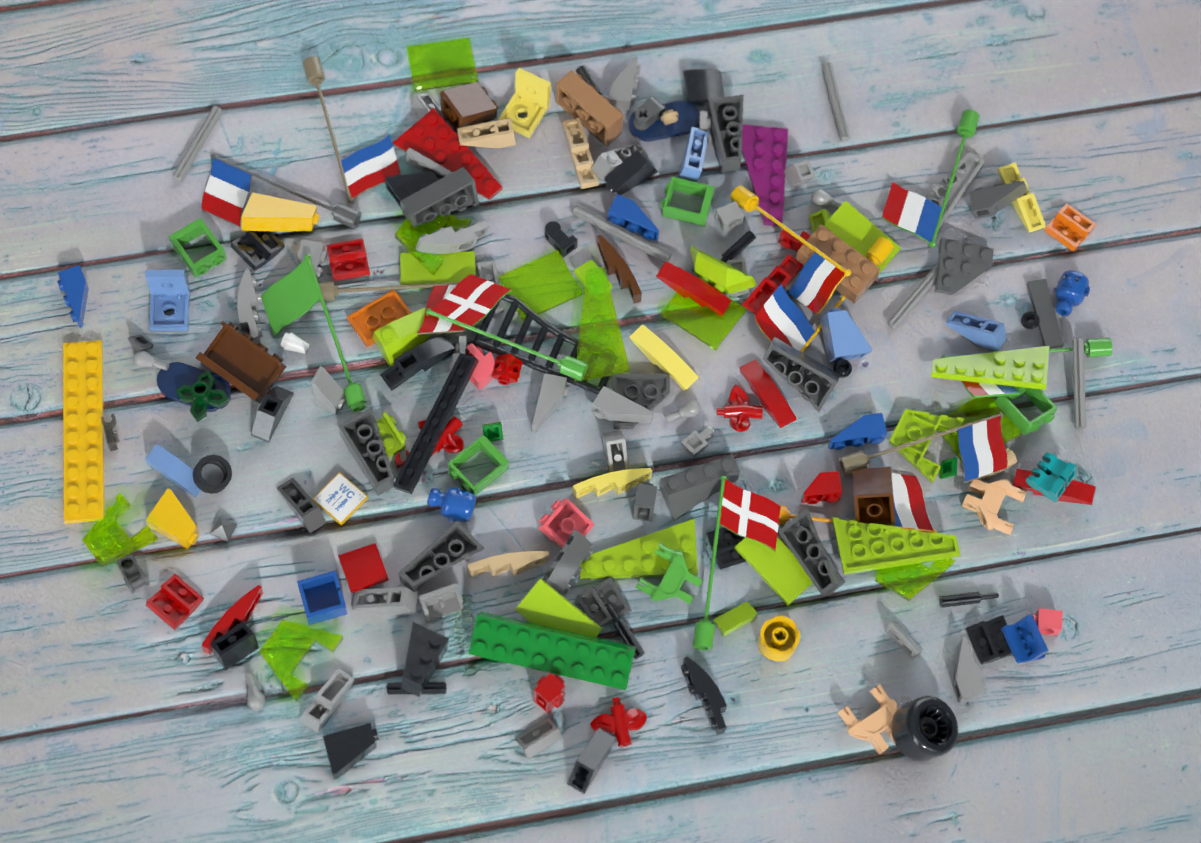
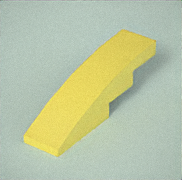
[997,162,1046,233]
[629,324,699,391]
[572,468,652,499]

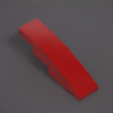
[742,254,803,316]
[656,261,732,316]
[740,359,797,428]
[1013,469,1096,505]
[201,585,263,655]

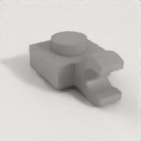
[699,111,712,144]
[681,425,714,458]

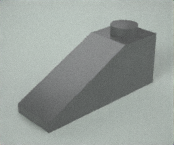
[277,478,326,533]

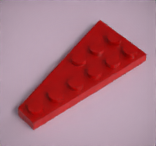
[392,108,503,200]

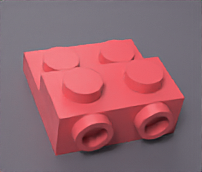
[538,498,595,548]

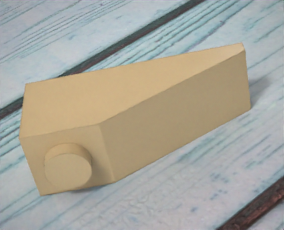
[457,118,516,149]

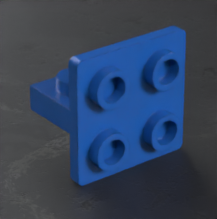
[1001,615,1049,664]

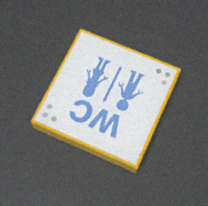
[313,472,368,526]

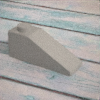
[311,366,346,414]
[532,373,570,433]
[591,386,654,423]
[352,587,418,615]

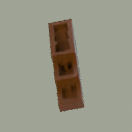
[597,235,642,304]

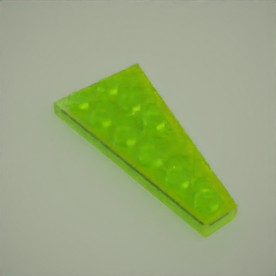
[574,267,630,382]

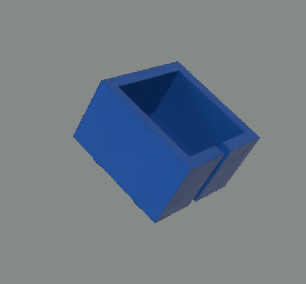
[297,570,347,625]

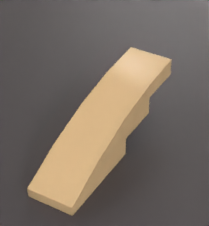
[562,118,599,189]
[467,551,550,578]

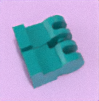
[1026,452,1076,503]

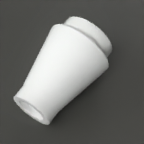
[280,332,310,354]

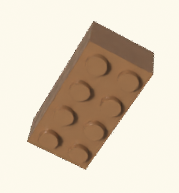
[555,70,623,147]
[796,225,880,304]

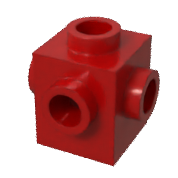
[491,353,523,385]

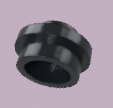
[1021,311,1040,330]
[833,359,852,378]

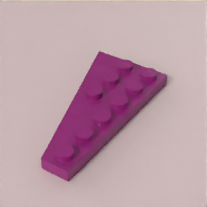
[742,124,788,227]

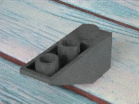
[970,181,1028,219]

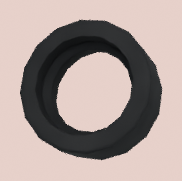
[193,454,232,494]

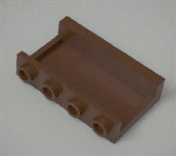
[196,321,287,403]

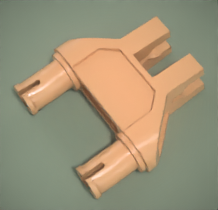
[962,479,1027,535]
[838,684,897,755]

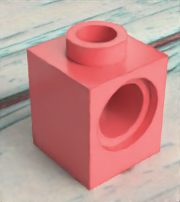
[1032,608,1063,636]

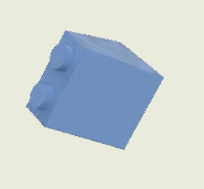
[820,308,872,362]

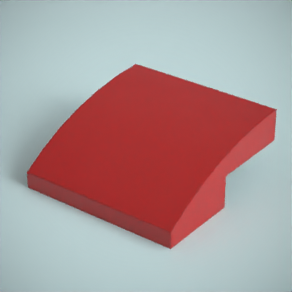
[326,238,370,281]
[338,543,389,593]
[146,574,204,630]

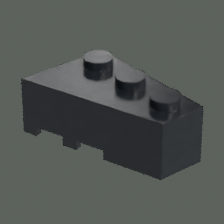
[401,622,449,697]

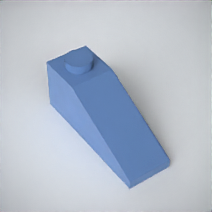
[678,127,709,182]
[945,310,1007,352]

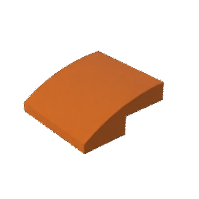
[1044,204,1096,252]

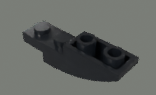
[380,335,456,391]
[681,657,727,735]

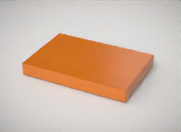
[347,289,411,348]

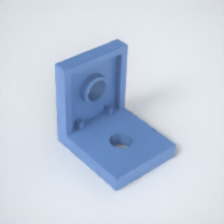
[145,270,190,331]

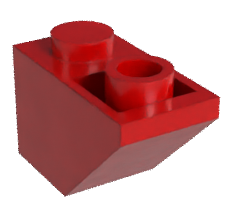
[801,471,842,505]

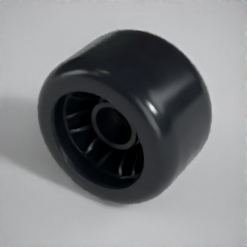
[891,696,958,761]

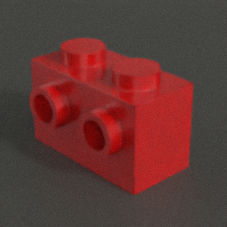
[533,673,566,714]

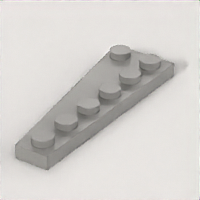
[912,152,985,241]

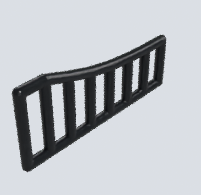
[473,294,618,394]

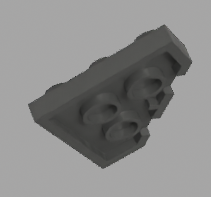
[935,238,994,295]
[612,374,670,429]

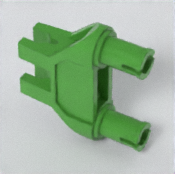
[635,542,703,604]

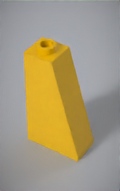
[241,192,320,231]

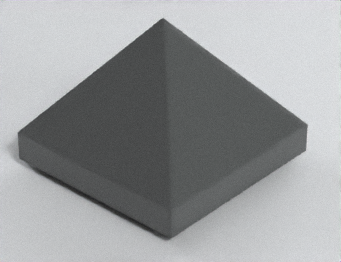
[128,335,154,353]
[210,517,237,542]

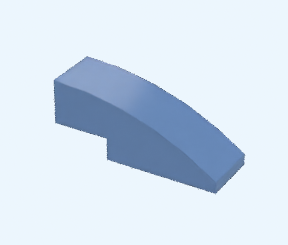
[145,444,207,498]

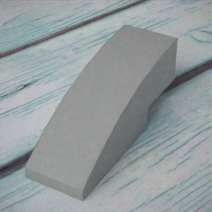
[301,669,355,733]

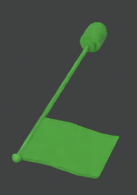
[261,254,367,412]

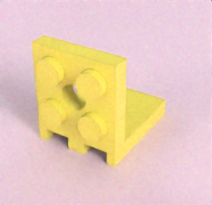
[498,68,551,139]

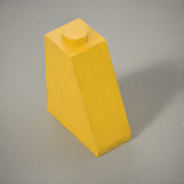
[146,488,199,549]

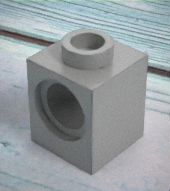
[784,160,815,188]
[715,201,745,232]

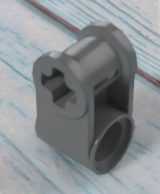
[633,96,667,130]
[117,553,150,594]

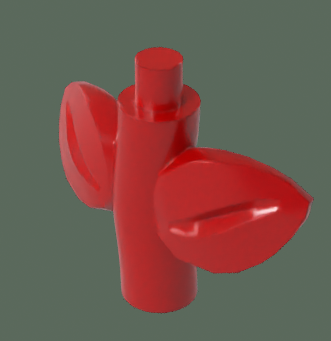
[716,384,763,432]
[418,416,464,457]
[590,697,647,747]

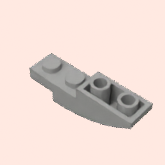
[416,220,490,254]
[237,269,263,345]

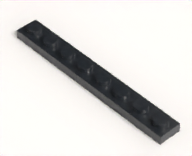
[393,353,479,495]

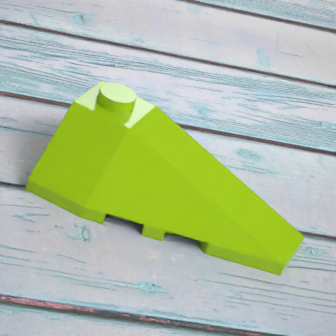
[372,307,432,367]

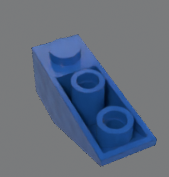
[607,194,660,241]
[57,265,89,328]
[828,413,887,450]

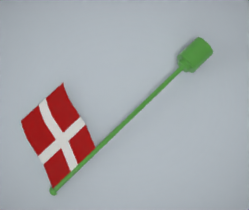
[426,274,588,381]
[692,475,781,650]

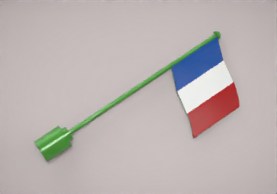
[882,109,980,248]

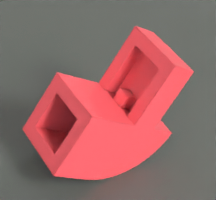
[466,343,495,390]

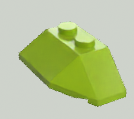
[690,245,757,294]

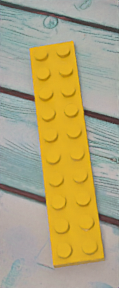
[63,340,105,523]

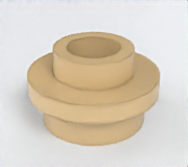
[660,110,678,125]

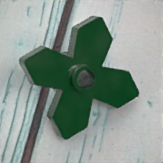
[176,371,229,422]

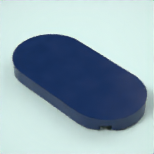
[629,101,699,142]
[157,362,231,412]

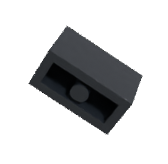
[210,622,259,670]

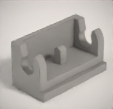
[419,583,464,622]

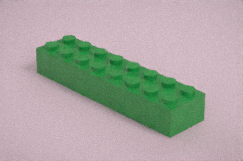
[469,611,636,690]

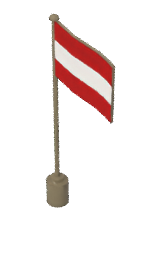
[318,282,466,334]

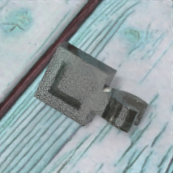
[101,414,120,451]

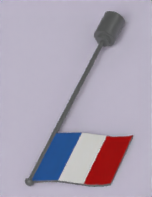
[202,154,362,229]

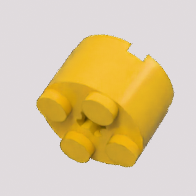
[758,616,800,661]

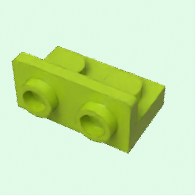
[376,411,407,458]

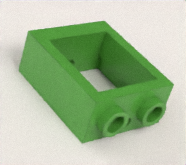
[660,177,715,227]
[169,218,227,277]
[995,386,1057,435]
[448,435,509,496]

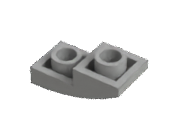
[449,336,467,372]

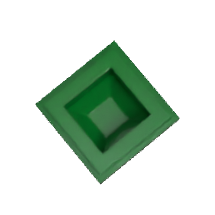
[482,421,504,442]
[940,457,958,479]

